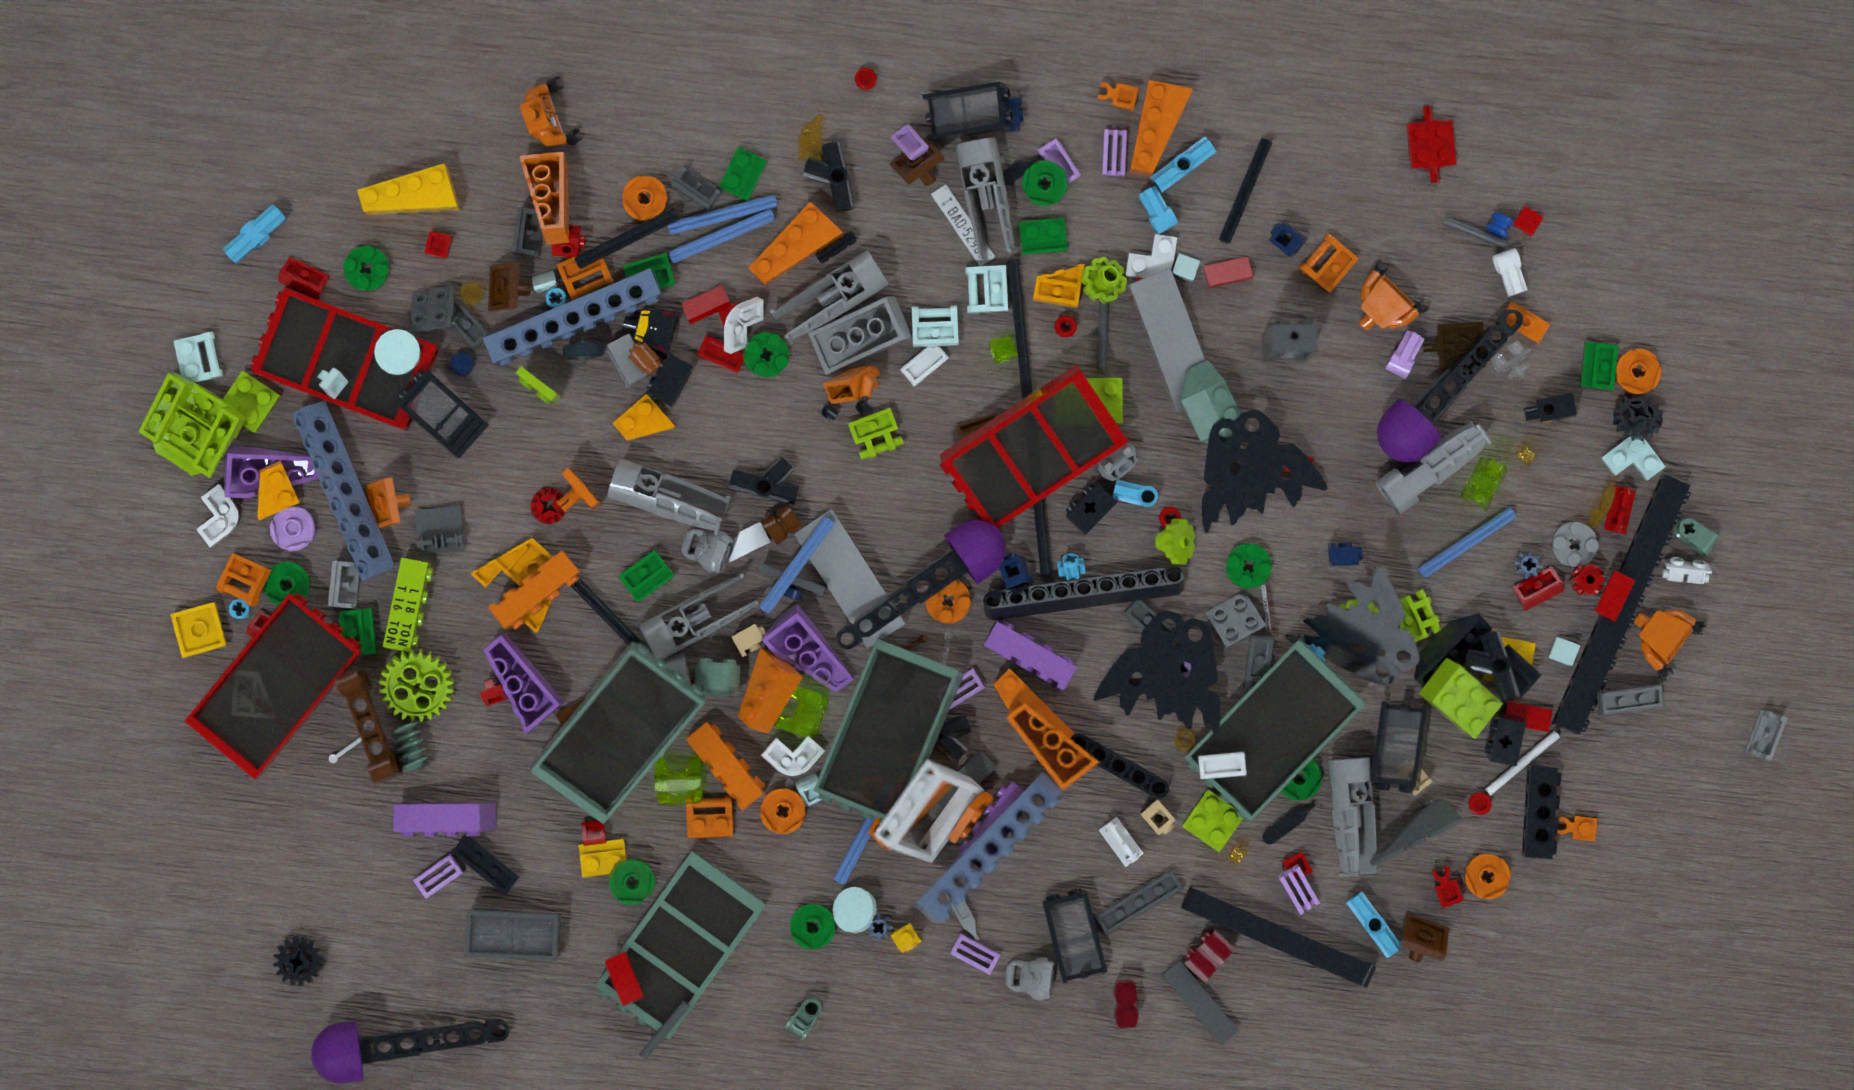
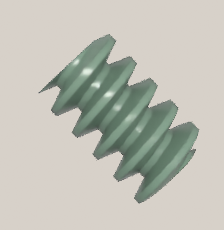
[391,722,430,772]

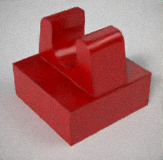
[480,678,508,707]

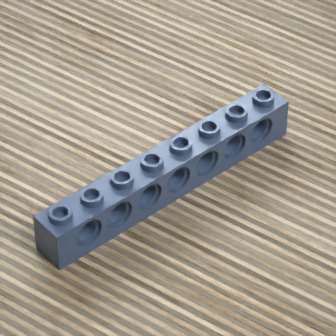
[483,268,663,367]
[292,401,396,581]
[915,772,1063,924]

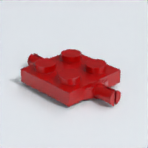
[1406,106,1457,184]

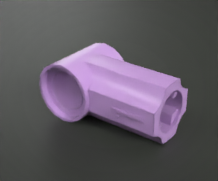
[1385,330,1424,379]

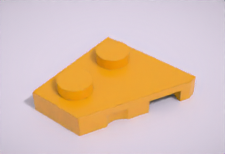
[1033,264,1085,308]
[612,394,675,441]
[257,461,300,520]

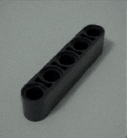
[1069,733,1169,799]

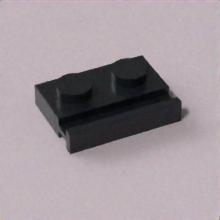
[1493,644,1542,700]

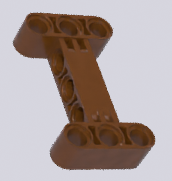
[335,670,403,784]

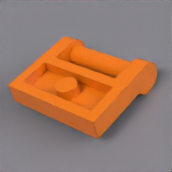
[1298,233,1359,294]
[556,253,614,301]
[216,553,271,607]
[948,792,993,844]
[686,795,733,838]

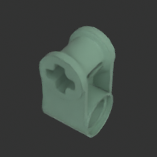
[1673,518,1720,557]
[784,996,823,1041]

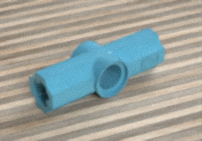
[1150,137,1216,193]
[223,204,287,264]
[1345,891,1402,958]

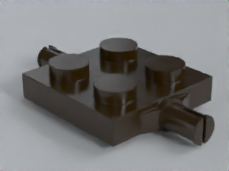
[1422,322,1500,370]

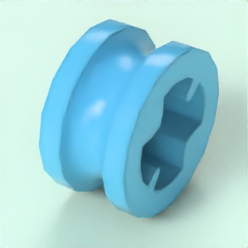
[545,288,567,308]
[229,599,251,619]

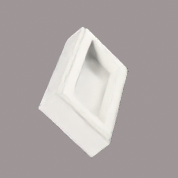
[900,346,949,387]
[1198,752,1247,779]

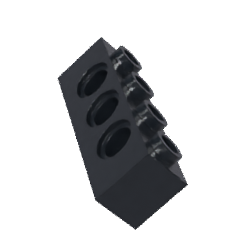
[1521,766,1561,859]

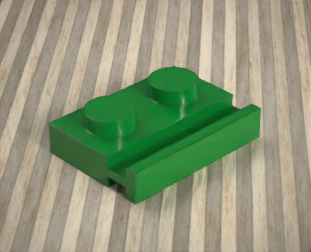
[718,147,768,202]
[1019,218,1067,256]
[623,253,676,297]
[1580,341,1619,391]
[618,550,675,603]
[339,608,377,657]

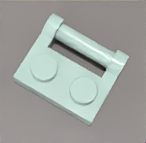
[965,265,1008,314]
[912,305,958,347]
[174,332,223,383]

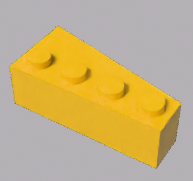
[357,164,460,215]

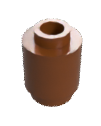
[628,342,662,376]

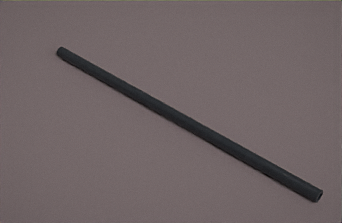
[1007,259,1052,576]

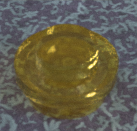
[460,282,483,305]

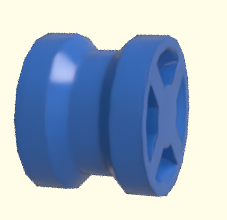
[1486,212,1514,238]

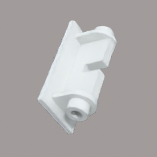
[1662,557,1712,584]
[1099,817,1144,867]

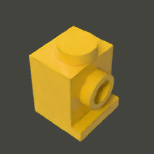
[890,922,922,953]

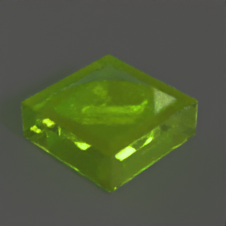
[988,335,1018,364]

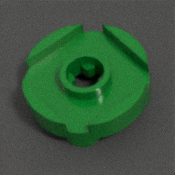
[1022,161,1068,206]
[343,245,390,291]
[743,332,789,378]
[1226,544,1272,589]
[264,562,310,607]
[1276,755,1322,801]
[608,858,655,905]
[790,903,835,949]

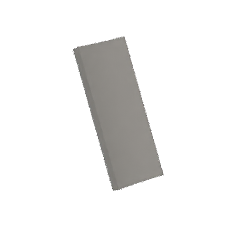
[1128,268,1205,412]
[794,509,906,649]

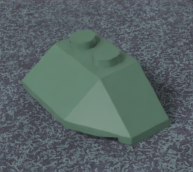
[1180,360,1245,444]

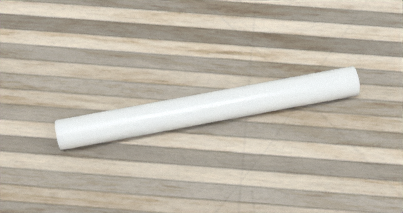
[1485,731,1560,796]

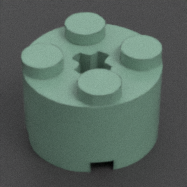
[694,658,741,696]

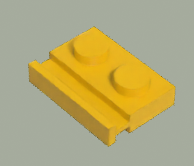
[578,839,627,878]

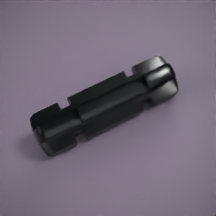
[815,231,857,264]

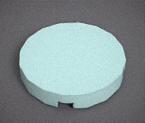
[374,329,421,375]
[832,887,877,933]

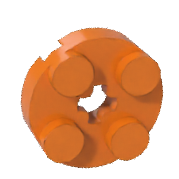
[622,176,668,222]
[1615,349,1662,395]
[926,580,971,623]
[760,788,806,834]
[1464,853,1511,900]

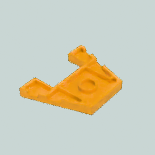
[471,538,554,633]

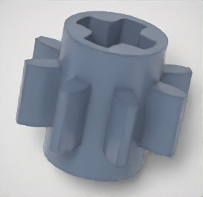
[1513,551,1543,579]
[867,913,893,942]

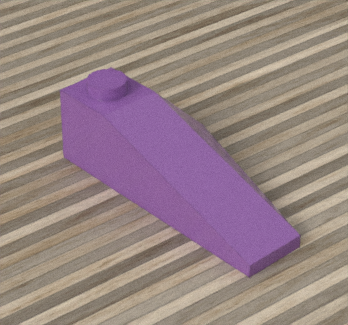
[224,446,318,498]
[761,604,854,692]

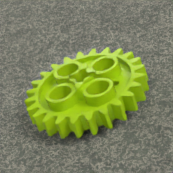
[379,649,454,722]

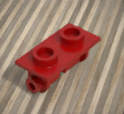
[1603,485,1636,535]

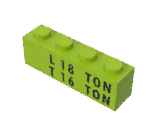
[383,557,434,652]

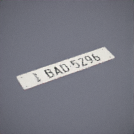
[931,184,995,266]
[1261,585,1277,673]

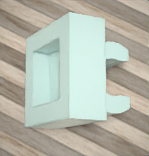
[317,368,348,400]

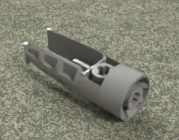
[955,138,1017,260]
[770,249,889,344]
[1375,421,1492,515]
[607,458,731,535]
[638,573,758,659]
[1328,757,1379,877]

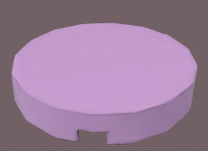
[270,506,316,551]

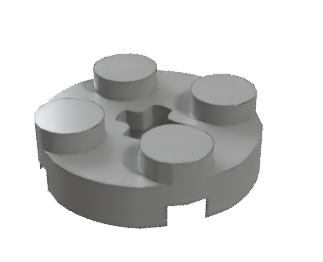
[1551,522,1599,567]

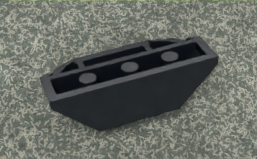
[1414,613,1492,688]

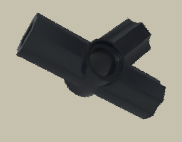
[803,142,855,213]
[728,456,799,505]
[1464,631,1520,702]
[901,714,971,764]

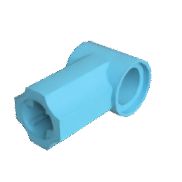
[1138,186,1178,234]
[1113,480,1158,508]

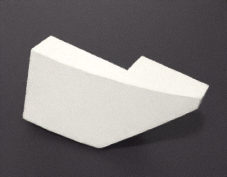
[728,522,770,562]

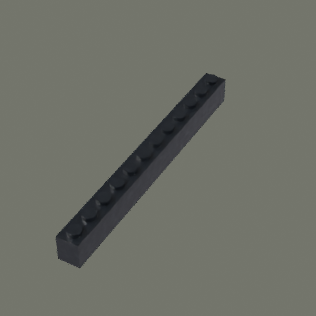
[1551,474,1691,735]

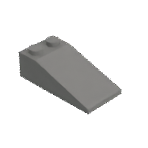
[808,296,913,375]

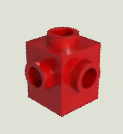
[551,224,585,258]
[1569,563,1606,596]

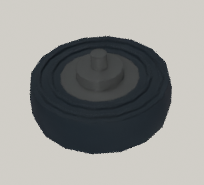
[562,337,604,365]

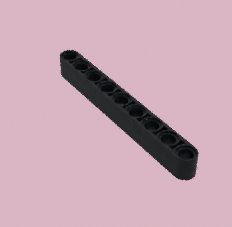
[983,566,1185,620]
[1180,887,1376,988]

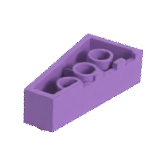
[484,633,565,734]

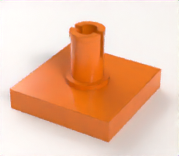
[556,468,602,512]
[365,478,411,529]

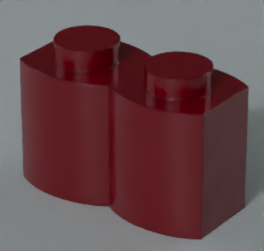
[1184,930,1235,982]
[1113,979,1138,1028]

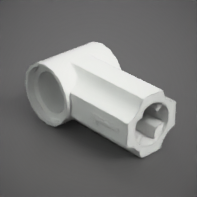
[1493,248,1528,297]

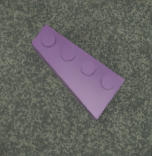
[983,620,1077,691]
[954,782,1034,871]
[393,802,496,836]

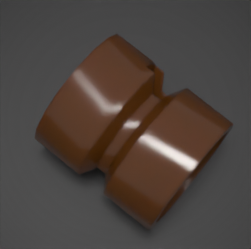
[761,504,804,545]

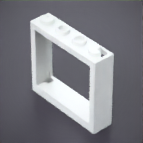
[874,760,984,863]

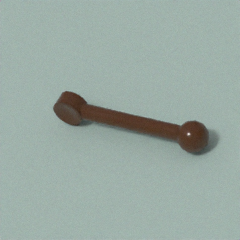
[886,634,928,664]

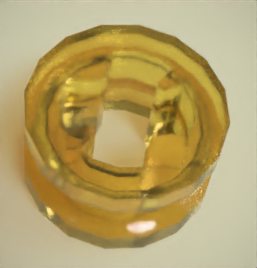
[1515,445,1537,467]
[1174,730,1195,751]
[1226,843,1248,866]

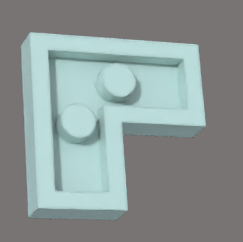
[1601,436,1666,481]

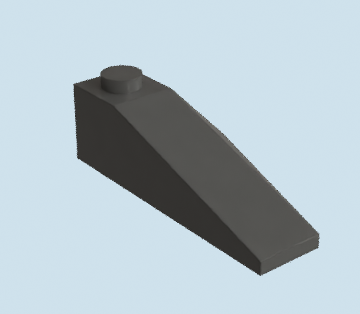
[1369,798,1464,866]

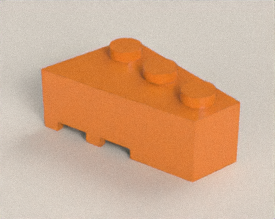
[738,648,803,734]

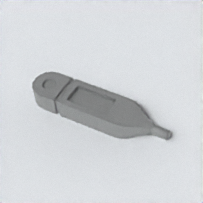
[945,894,979,941]

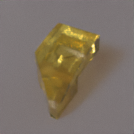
[798,114,822,160]
[1588,486,1616,529]

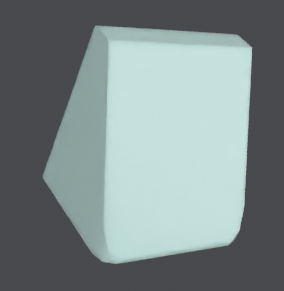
[1172,254,1200,282]
[532,271,558,293]
[1548,637,1580,667]
[795,773,821,807]

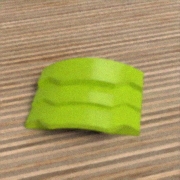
[138,373,246,478]

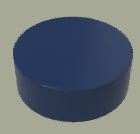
[450,352,474,376]
[783,586,803,600]

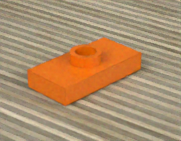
[1506,301,1550,344]

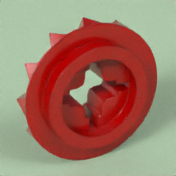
[530,488,567,524]

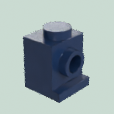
[1006,97,1024,133]
[1269,222,1308,257]
[1328,543,1362,567]
[999,553,1034,589]

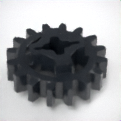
[1613,394,1663,441]
[273,936,324,986]

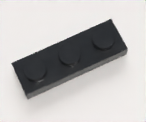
[451,835,520,895]

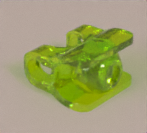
[1459,457,1507,512]
[774,686,828,738]
[654,756,703,806]

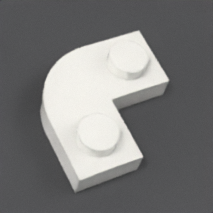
[1125,234,1177,279]
[724,297,763,354]
[196,484,239,548]
[760,736,825,776]

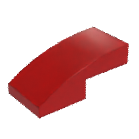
[604,952,644,1006]

